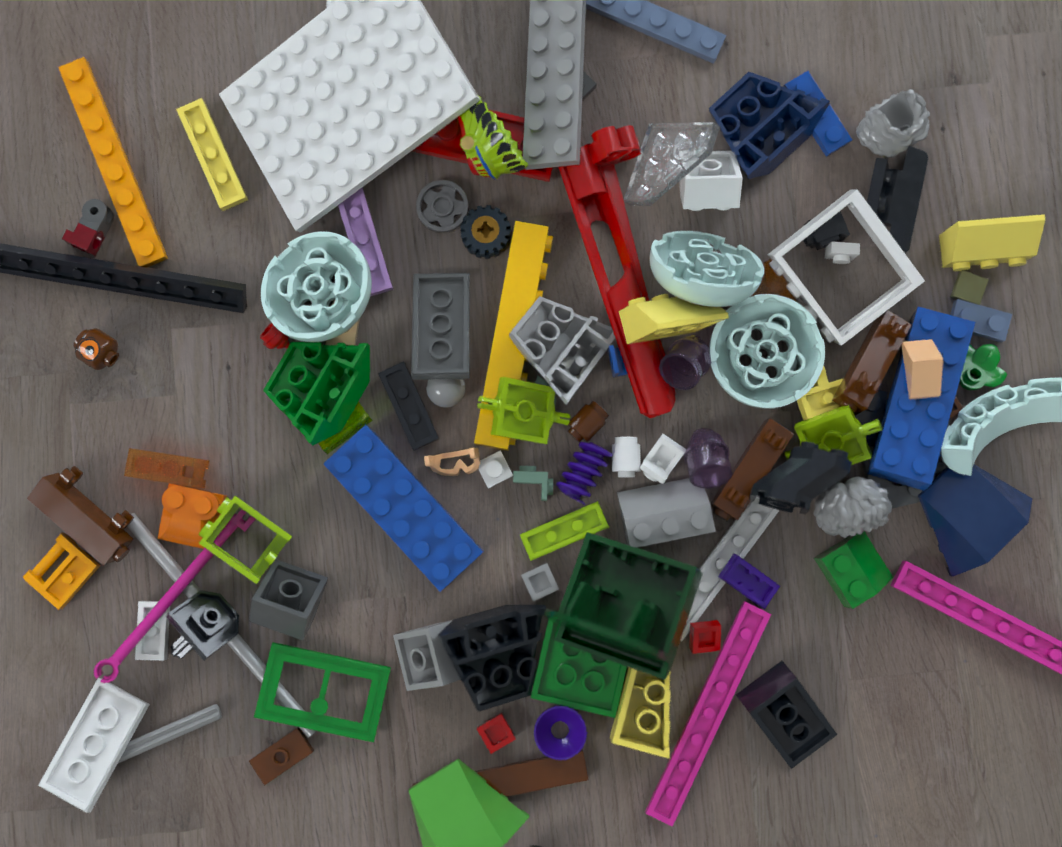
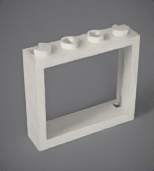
[767,189,925,345]

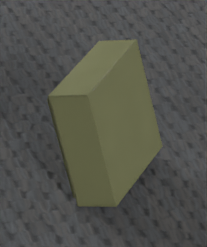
[950,270,989,305]

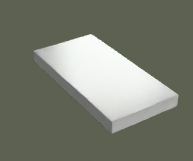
[38,678,150,813]

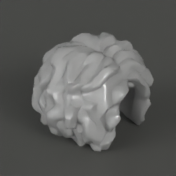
[856,89,930,158]
[813,477,892,538]

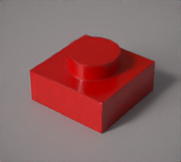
[689,620,722,654]
[476,712,516,754]

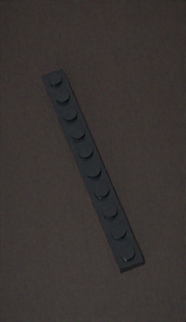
[0,243,247,313]

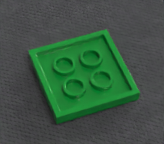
[531,619,627,718]

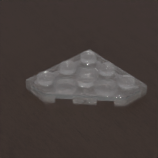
[623,122,720,206]

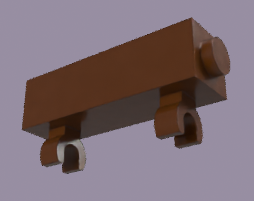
[832,310,912,415]
[710,418,794,522]
[27,466,134,566]

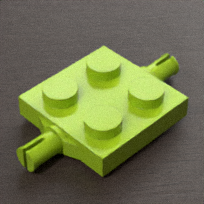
[477,377,570,444]
[785,405,882,465]

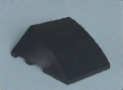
[438,605,547,712]

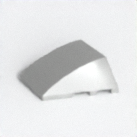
[509,296,615,405]

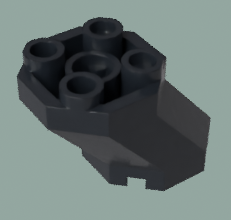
[749,442,852,514]

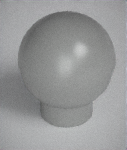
[426,379,466,408]

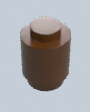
[567,401,609,443]

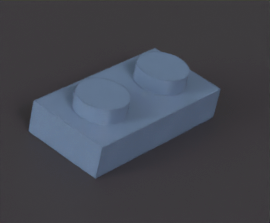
[950,299,1012,343]

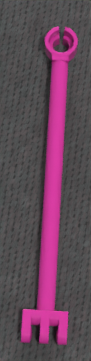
[94,509,256,683]

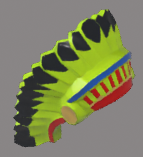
[457,96,528,180]

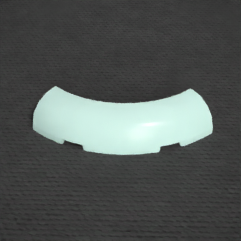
[941,378,1062,476]

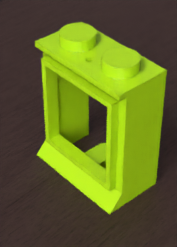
[198,496,292,584]

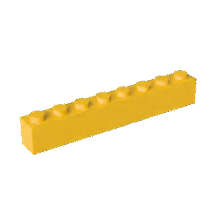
[474,221,553,451]

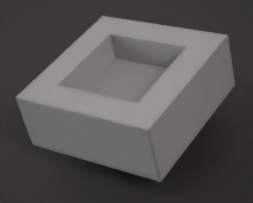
[521,563,559,601]

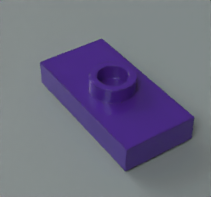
[718,553,780,610]

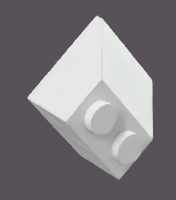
[679,151,743,211]

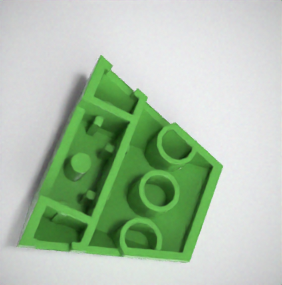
[409,759,529,847]

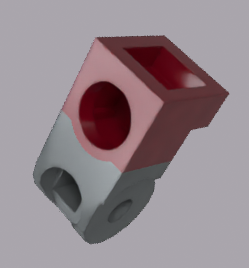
[62,199,114,257]

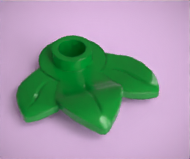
[959,344,1007,390]

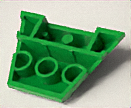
[263,342,370,446]

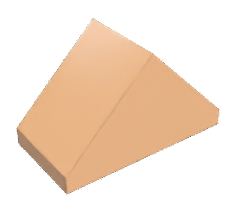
[901,339,943,400]

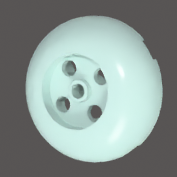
[649,231,764,307]
[261,232,372,342]
[709,294,825,409]

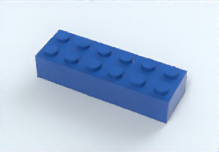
[867,306,975,491]
[323,425,484,592]

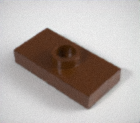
[249,727,314,785]

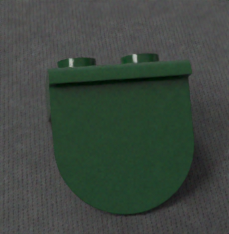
[544,532,703,680]

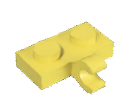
[797,365,844,420]

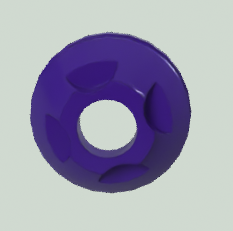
[534,705,587,760]

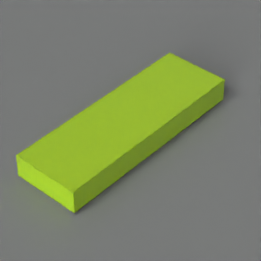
[520,501,609,561]

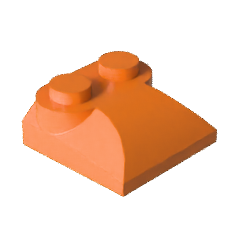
[157,483,227,549]

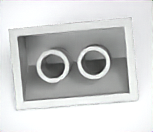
[617,476,716,548]

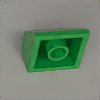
[814,531,893,609]

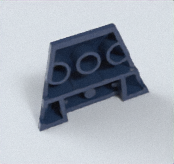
[709,72,830,179]
[918,465,1033,577]

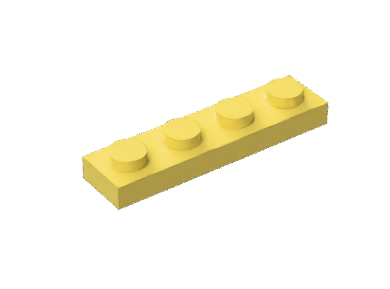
[176,98,248,211]

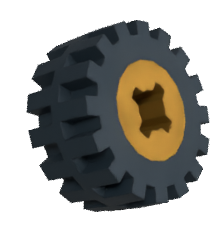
[460,205,511,259]

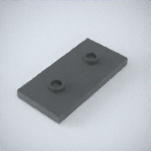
[411,273,470,380]

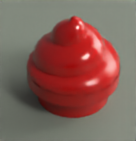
[260,322,290,349]

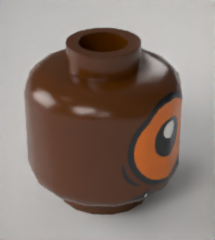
[73,328,119,370]

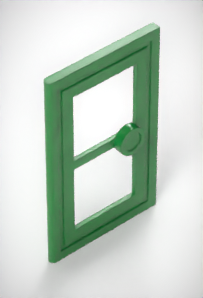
[254,642,391,742]

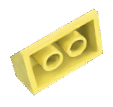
[939,214,1045,271]
[619,294,729,344]

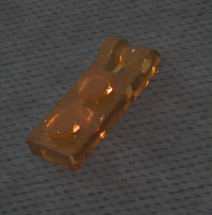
[124,448,210,489]

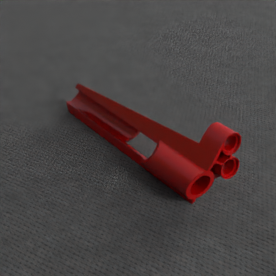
[559,125,676,418]

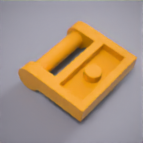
[23,532,101,610]

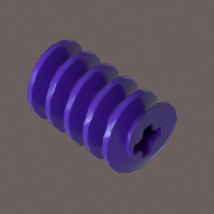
[556,442,613,505]

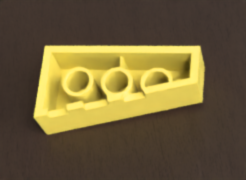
[610,667,671,759]

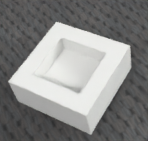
[825,242,860,264]
[478,450,513,489]

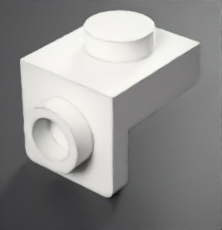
[640,433,686,484]

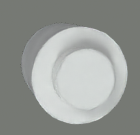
[612,437,641,478]

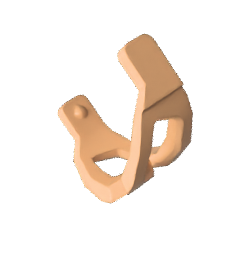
[424,447,480,476]

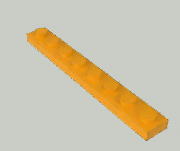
[58,57,168,268]

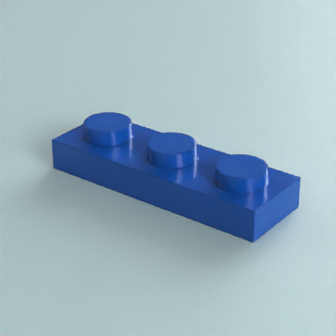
[783,71,852,157]

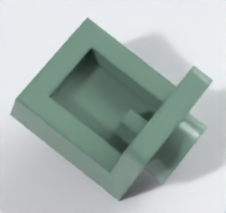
[513,466,553,501]

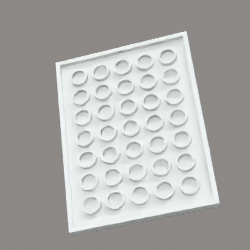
[219,0,480,232]

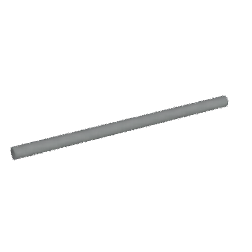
[127,513,316,738]

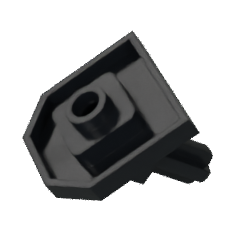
[166,590,239,661]

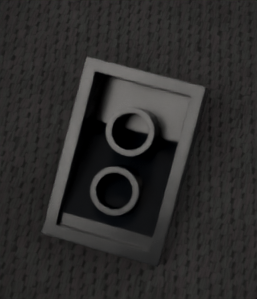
[736,661,838,769]

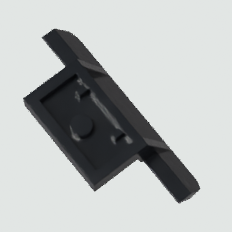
[867,146,928,253]

